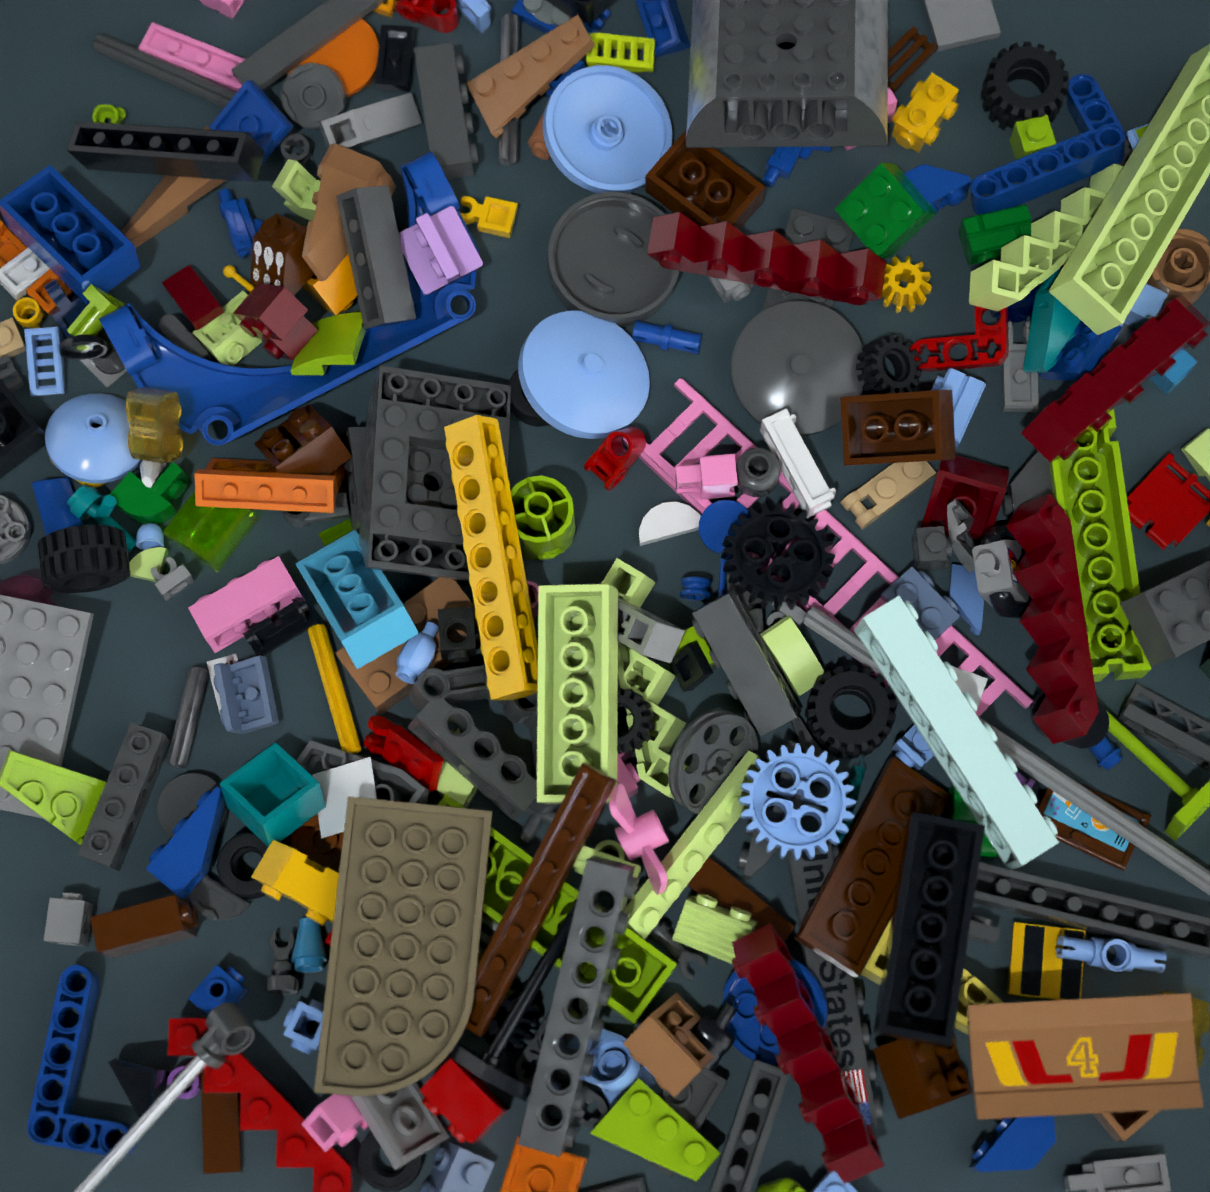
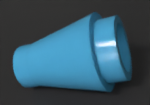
[291,918,327,973]

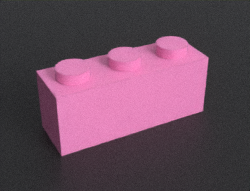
[188,556,305,653]

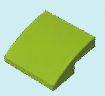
[291,312,366,375]

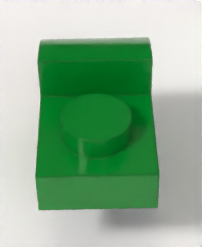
[109,462,189,525]

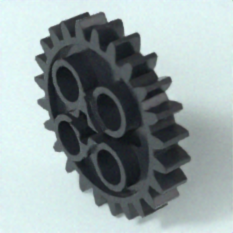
[721,502,835,611]

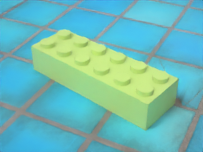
[537,584,618,804]

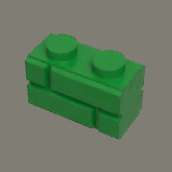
[958,204,1032,267]

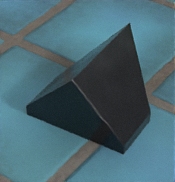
[108,1058,171,1124]

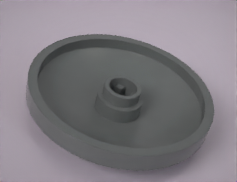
[731,301,865,436]

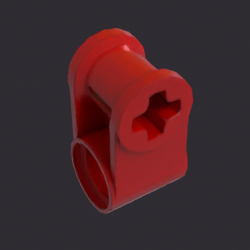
[395,0,459,33]
[583,426,646,491]

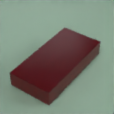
[162,265,224,331]

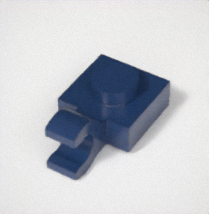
[44,279,86,338]

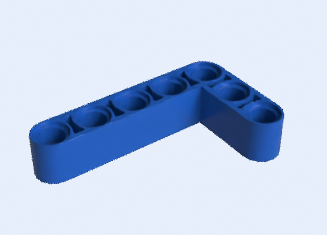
[970,74,1125,215]
[27,965,138,1156]

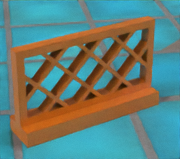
[194,458,345,513]

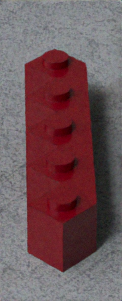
[647,212,886,305]
[1021,296,1210,463]
[1006,493,1099,744]
[731,924,884,1184]

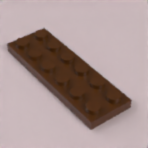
[795,757,951,977]

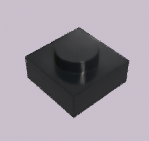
[669,643,713,692]

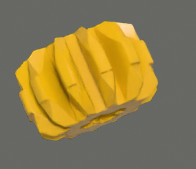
[882,255,932,313]

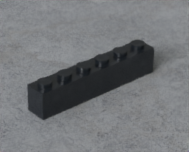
[67,121,265,182]

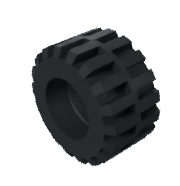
[981,42,1069,133]
[37,524,131,593]
[805,665,896,759]

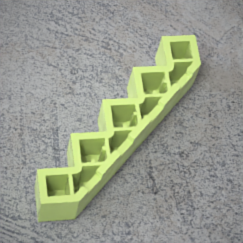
[969,164,1124,311]
[601,558,689,799]

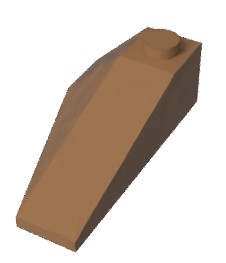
[302,143,397,282]

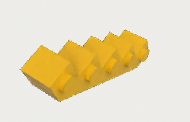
[251,840,483,966]

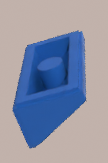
[635,0,691,57]
[32,477,83,535]

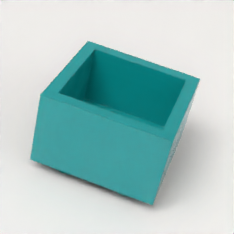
[219,742,326,847]

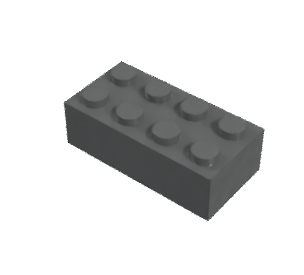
[1120,560,1210,667]

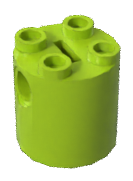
[511,475,576,561]

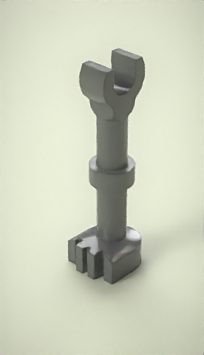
[626,884,706,981]

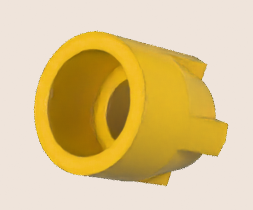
[13,297,46,329]

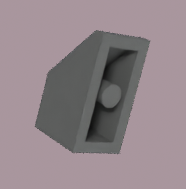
[1001,451,1054,520]

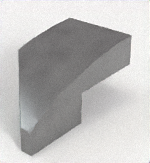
[947,498,979,573]

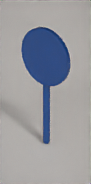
[699,500,748,597]

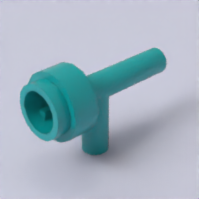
[67,484,136,552]

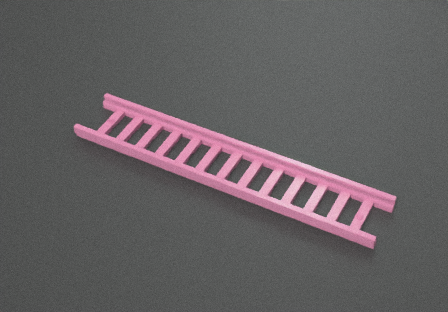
[622,378,1034,717]

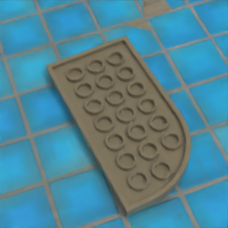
[314,796,492,1096]

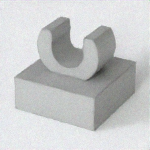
[151,556,194,601]
[766,602,807,629]

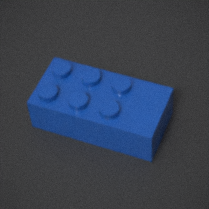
[0,165,141,305]

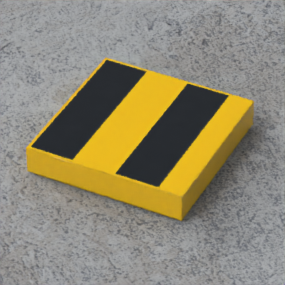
[1007,922,1086,1000]

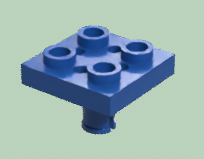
[1038,321,1122,381]

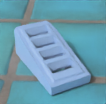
[24,326,65,397]

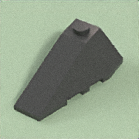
[296,740,429,804]

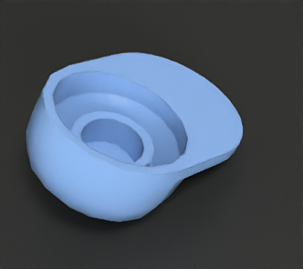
[567,1029,641,1092]

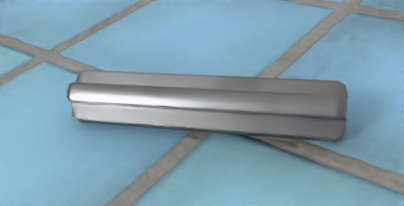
[166,666,209,768]

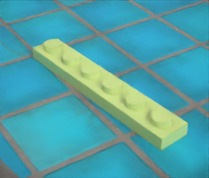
[625,751,761,940]

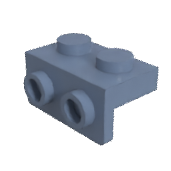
[880,567,960,640]
[214,655,279,735]
[419,1140,495,1192]

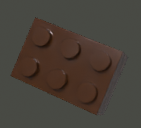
[645,129,765,230]
[840,390,956,466]

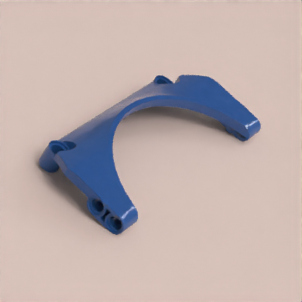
[99,151,479,446]

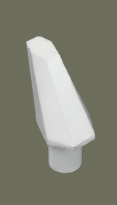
[140,456,166,488]

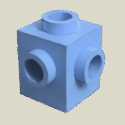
[283,999,324,1055]

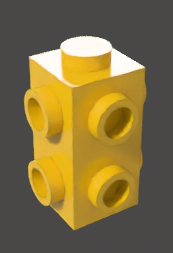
[892,73,959,153]

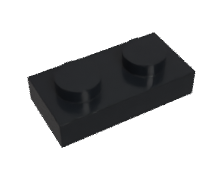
[375,24,415,92]

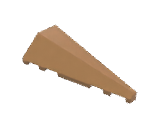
[120,126,226,248]

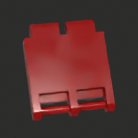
[1127,452,1210,550]

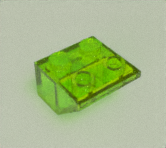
[162,491,258,572]

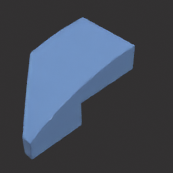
[949,564,984,636]

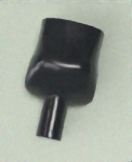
[692,1002,738,1072]

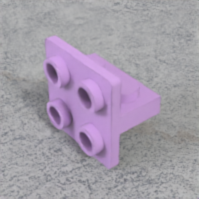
[399,206,483,295]

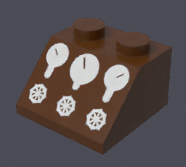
[250,213,314,295]

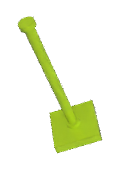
[1105,709,1210,841]

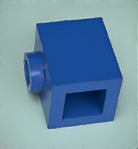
[188,965,249,1016]

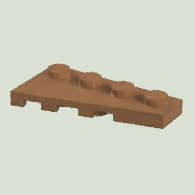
[466,15,595,139]

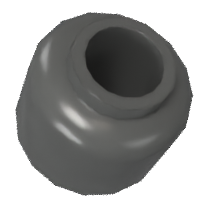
[736,448,780,497]

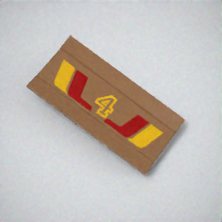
[967,993,1204,1120]

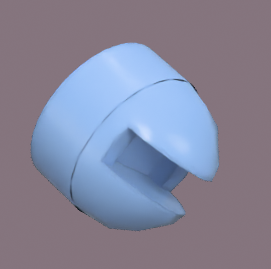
[136,523,164,550]

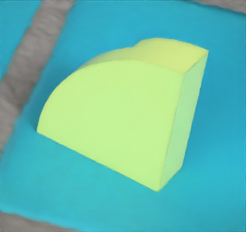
[129,547,169,582]

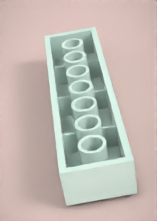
[854,596,1059,870]

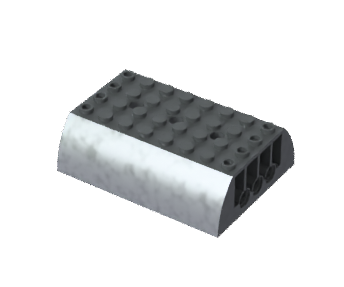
[686,0,888,148]

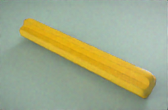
[308,624,362,754]

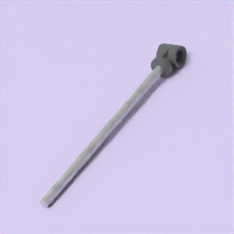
[73,1002,255,1192]

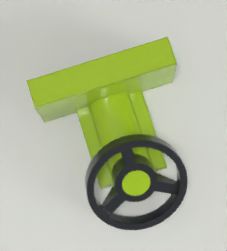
[59,284,127,360]

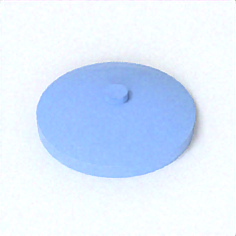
[543,65,672,193]
[518,311,650,439]

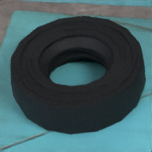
[358,1131,423,1192]

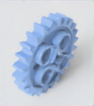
[738,743,856,861]

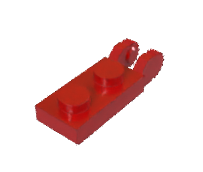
[364,715,444,792]

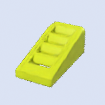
[586,33,655,72]

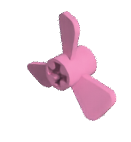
[609,783,669,895]

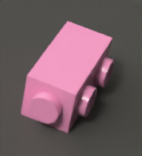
[302,1094,369,1152]

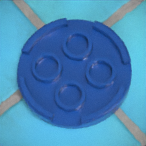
[722,958,828,1064]

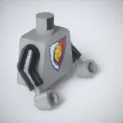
[972,525,1030,619]

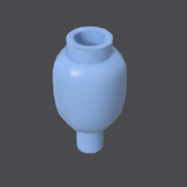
[395,622,439,684]

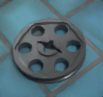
[668,710,758,814]

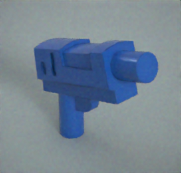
[762,146,831,187]
[218,188,262,259]

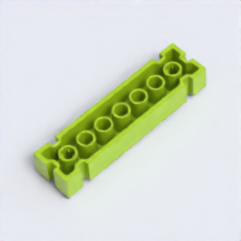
[1045,407,1151,682]

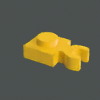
[460,196,518,238]

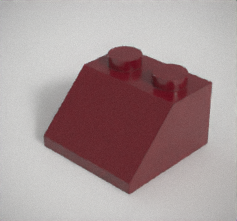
[921,455,1009,545]

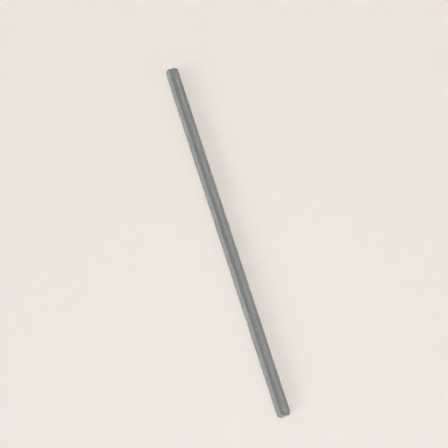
[803,607,1210,896]

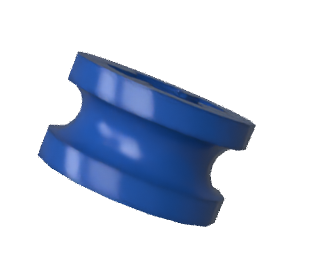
[680,577,711,601]

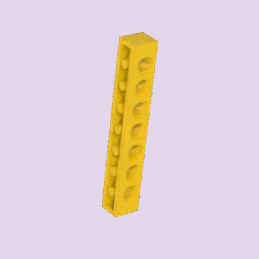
[444,415,538,701]

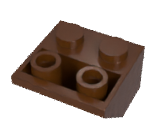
[254,404,352,475]
[873,1037,973,1120]

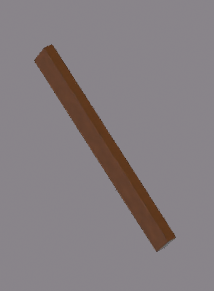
[465,763,617,1037]

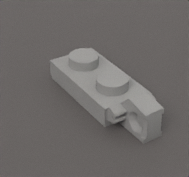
[1063,1154,1171,1192]

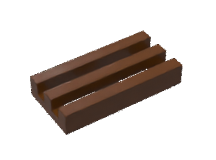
[888,26,937,94]

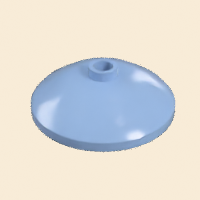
[45,393,149,483]

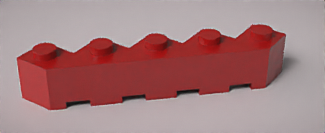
[168,1018,353,1192]

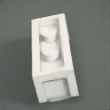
[760,408,836,518]

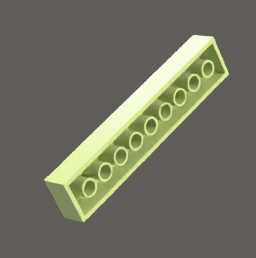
[1049,44,1210,335]

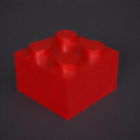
[419,1058,510,1144]

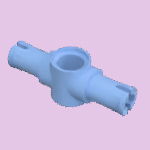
[1056,935,1166,974]

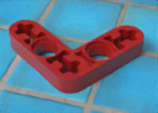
[910,306,1009,372]

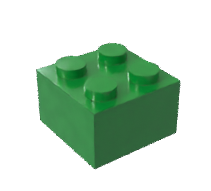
[835,162,937,259]

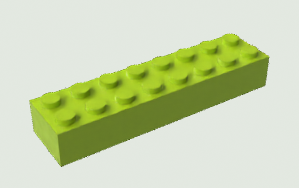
[437,794,677,1026]

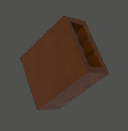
[90,895,199,959]

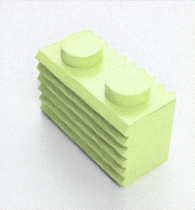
[672,893,758,964]

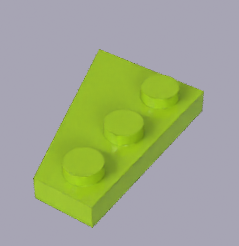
[0,750,107,845]
[590,1078,721,1182]

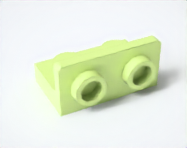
[192,290,263,366]

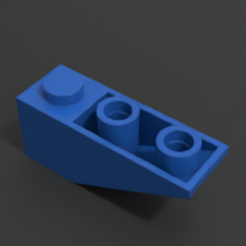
[146,786,226,900]

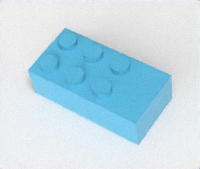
[296,530,419,669]

